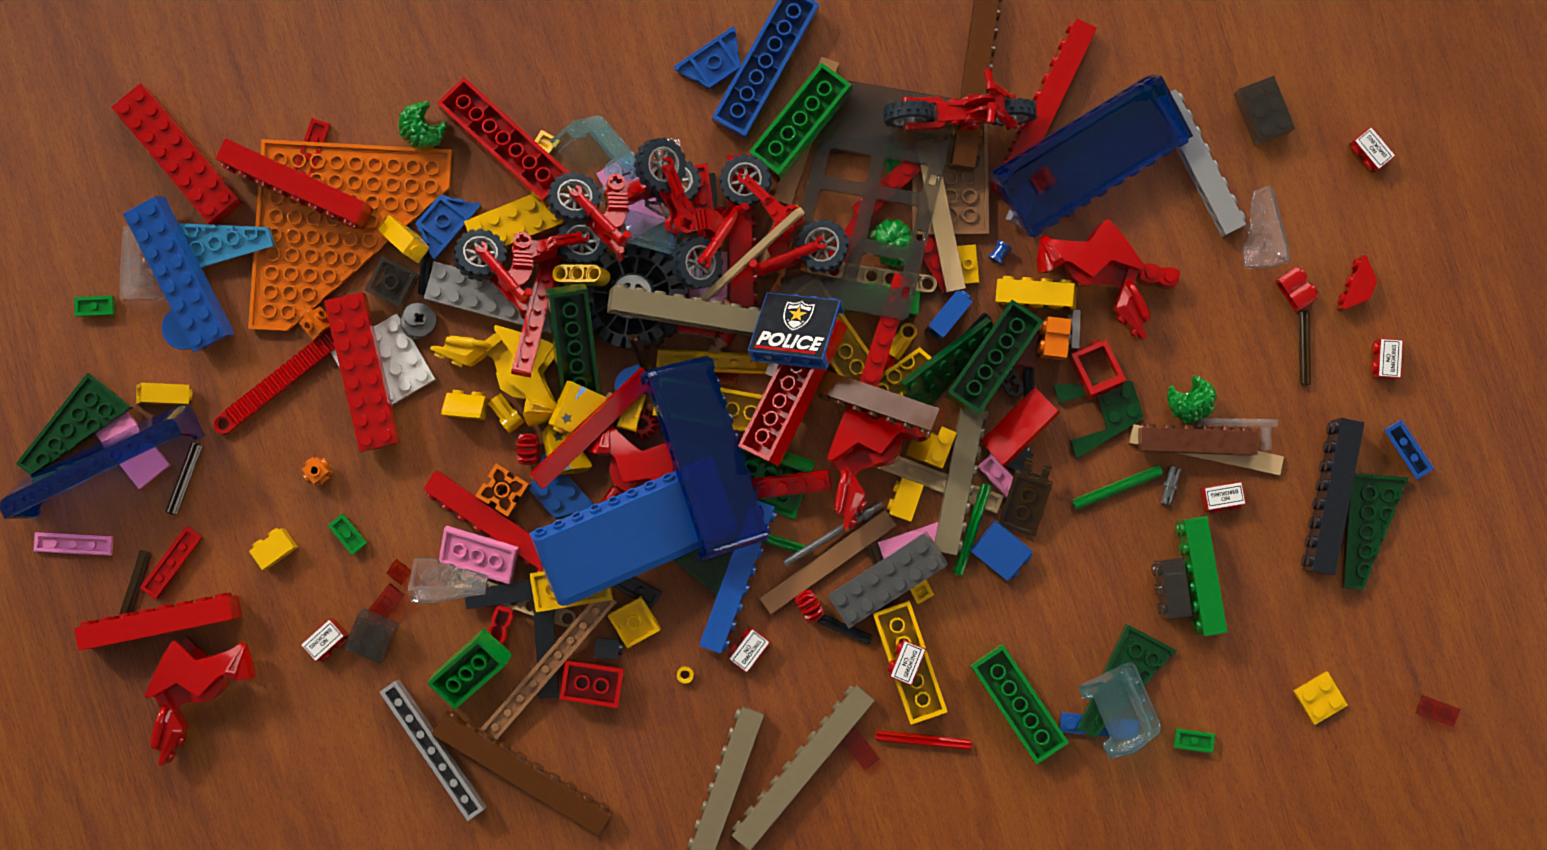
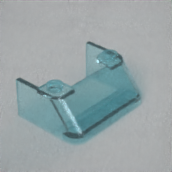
[550,115,636,204]
[619,209,686,255]

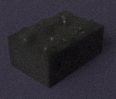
[1234,76,1295,146]
[1151,557,1192,619]

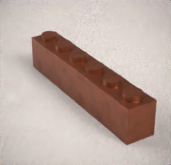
[1138,424,1258,456]

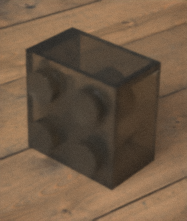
[365,256,420,309]
[344,608,400,664]

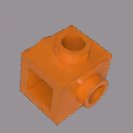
[299,307,330,340]
[301,457,333,485]

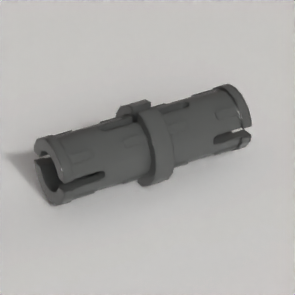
[1160,466,1182,506]

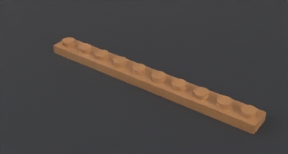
[480,599,616,740]

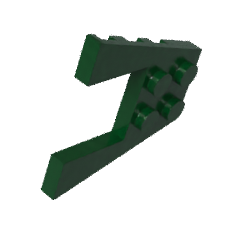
[1053,381,1144,458]

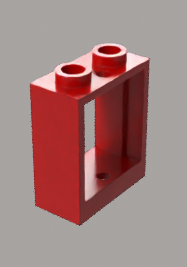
[1069,340,1126,400]

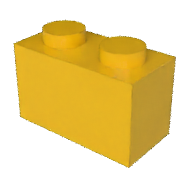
[887,478,924,522]
[249,528,298,570]

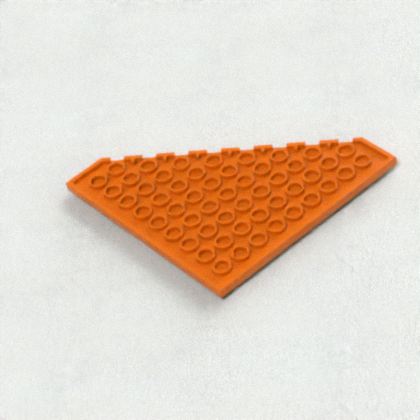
[248,139,453,331]

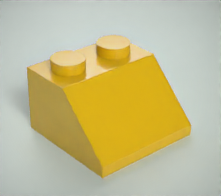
[441,390,488,420]
[905,427,957,469]

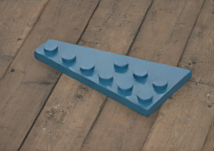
[179,223,275,268]

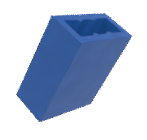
[925,290,972,341]
[971,520,1033,581]

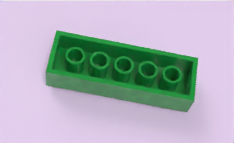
[749,62,853,180]
[1175,516,1228,636]
[969,644,1069,764]

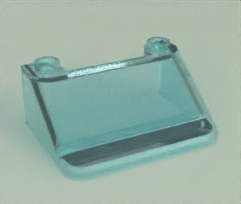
[1078,662,1161,759]

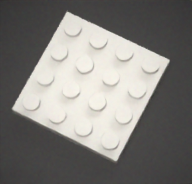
[331,314,436,405]

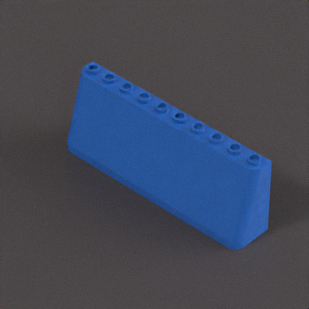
[529,456,738,606]

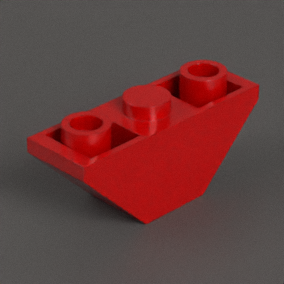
[1337,255,1377,311]

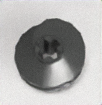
[400,303,436,340]

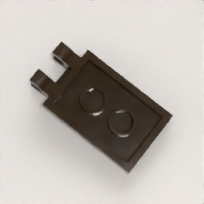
[999,458,1053,536]

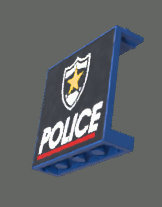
[748,293,844,370]

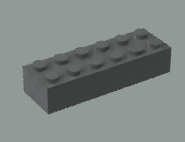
[828,531,948,628]

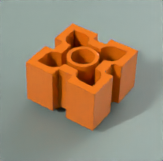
[1036,316,1072,361]
[475,463,531,517]

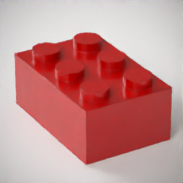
[560,659,625,708]

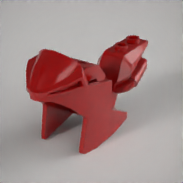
[1036,219,1151,341]
[827,405,931,532]
[586,423,673,492]
[145,637,255,766]

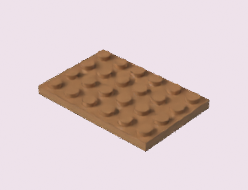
[911,121,989,235]

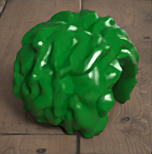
[398,101,447,149]
[870,219,917,267]
[1167,375,1217,423]

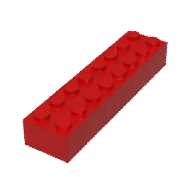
[437,77,570,208]
[111,83,243,225]
[215,138,373,230]
[324,292,401,452]
[738,319,848,466]
[74,592,243,651]

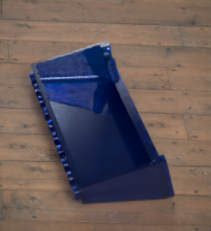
[989,75,1193,237]
[639,355,770,562]
[0,404,205,519]

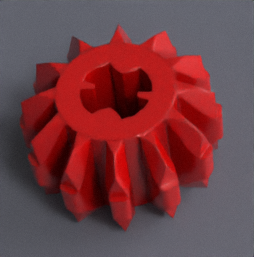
[628,409,659,441]
[516,433,540,465]
[795,589,824,623]

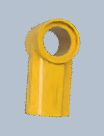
[889,323,917,360]
[488,393,525,434]

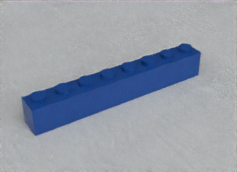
[699,499,777,653]

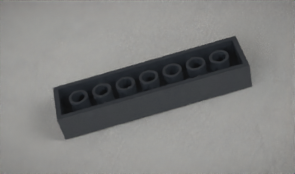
[1301,418,1365,575]

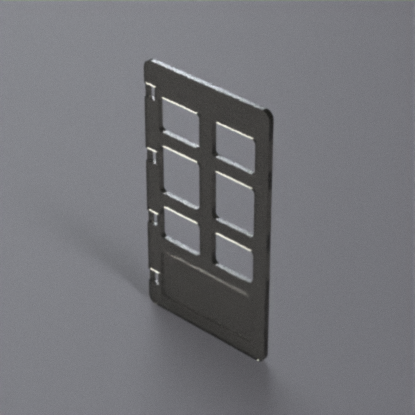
[781,80,954,320]

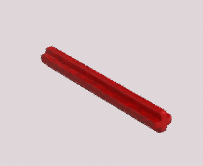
[876,730,972,750]

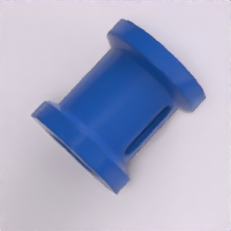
[988,240,1012,265]

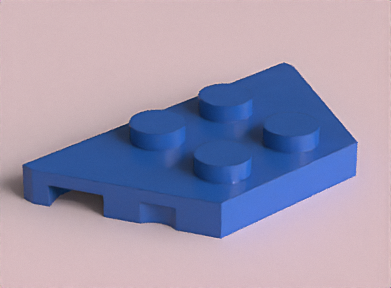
[673,26,740,89]
[416,195,481,261]
[529,452,594,518]

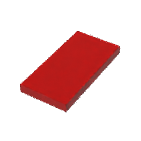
[981,387,1060,467]

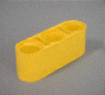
[552,265,610,286]

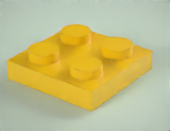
[607,596,661,648]
[1293,671,1348,725]

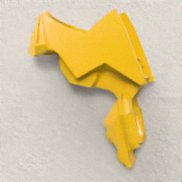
[430,325,557,427]

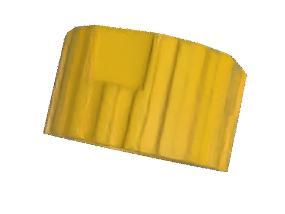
[677,666,694,684]

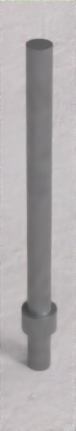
[782,501,884,567]

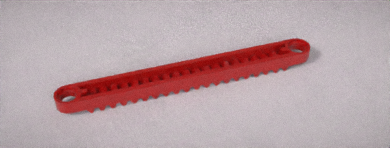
[213,328,335,434]

